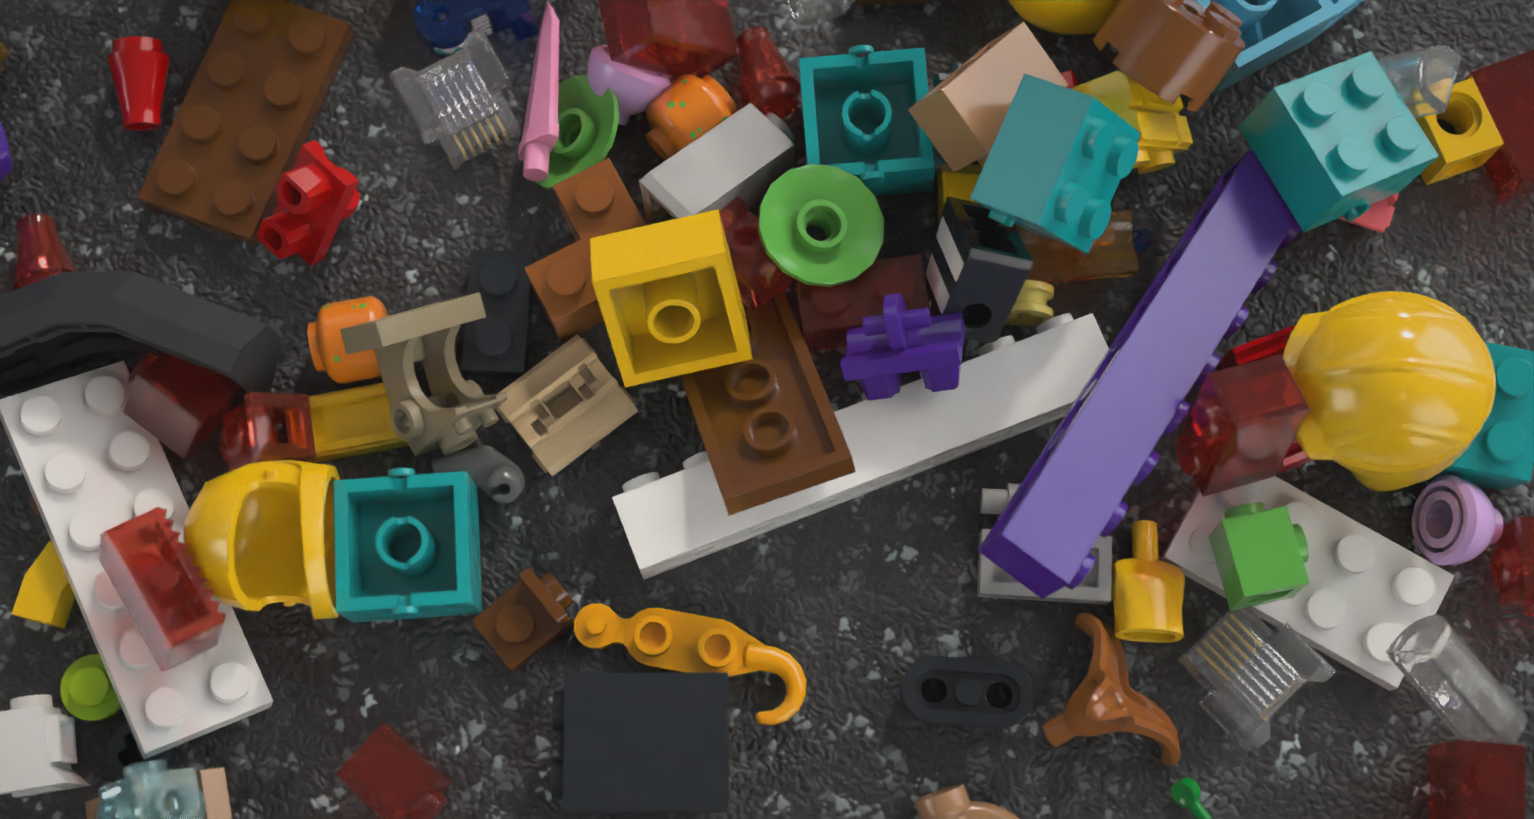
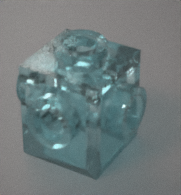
[97,759,206,819]

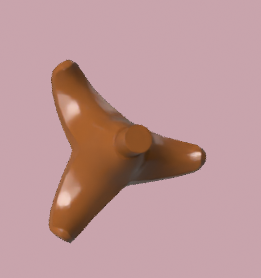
[1043,613,1181,766]

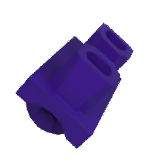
[840,293,966,401]

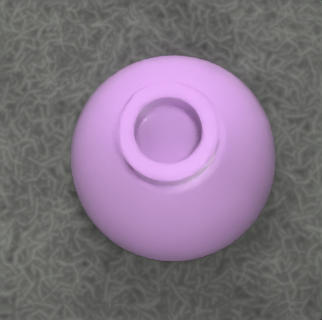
[587,45,671,125]
[1412,475,1503,565]

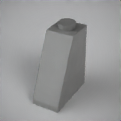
[639,103,795,232]

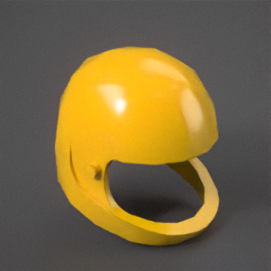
[183,460,340,619]

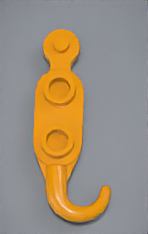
[574,603,806,725]

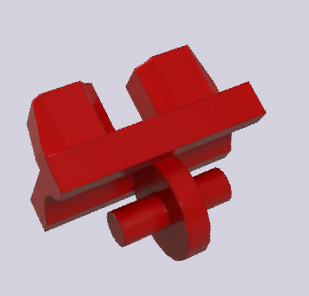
[256,140,360,266]

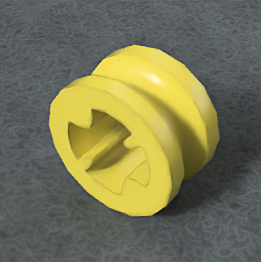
[1005,280,1054,326]

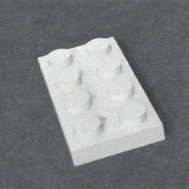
[1160,448,1454,691]

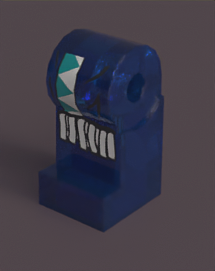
[413,0,539,59]

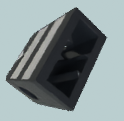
[921,196,1033,357]

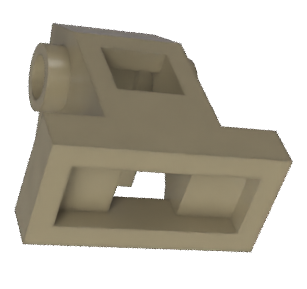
[340,292,508,456]

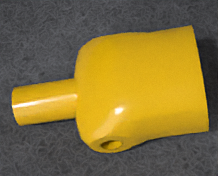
[1111,520,1185,643]

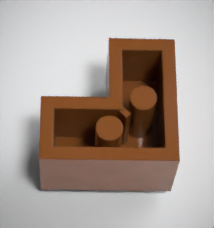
[524,158,646,343]

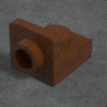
[471,566,574,673]

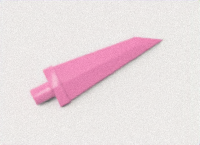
[518,0,559,182]

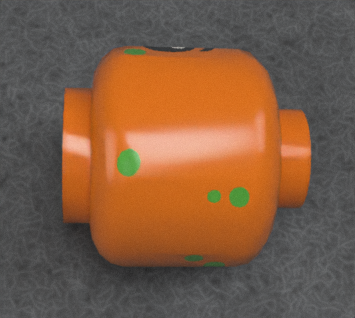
[645,75,738,161]
[307,296,393,384]

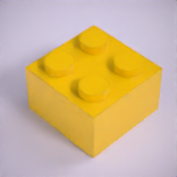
[590,209,753,387]

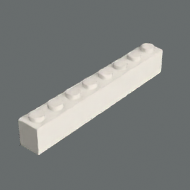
[612,313,1109,579]

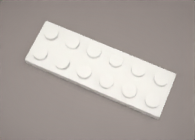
[0,361,273,759]

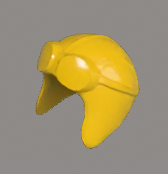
[1279,291,1496,492]

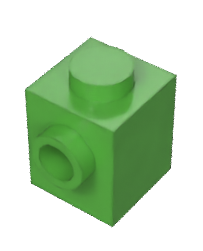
[1208,502,1310,611]

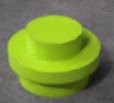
[60,654,121,721]

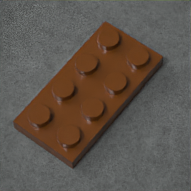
[138,0,354,247]
[679,267,856,516]

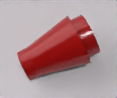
[106,36,170,131]

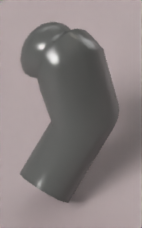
[432,446,525,504]

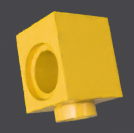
[1408,78,1504,185]

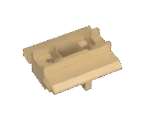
[496,335,638,477]

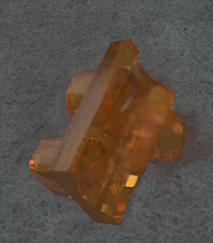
[1016,210,1139,283]

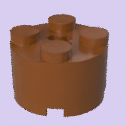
[1093,0,1245,112]

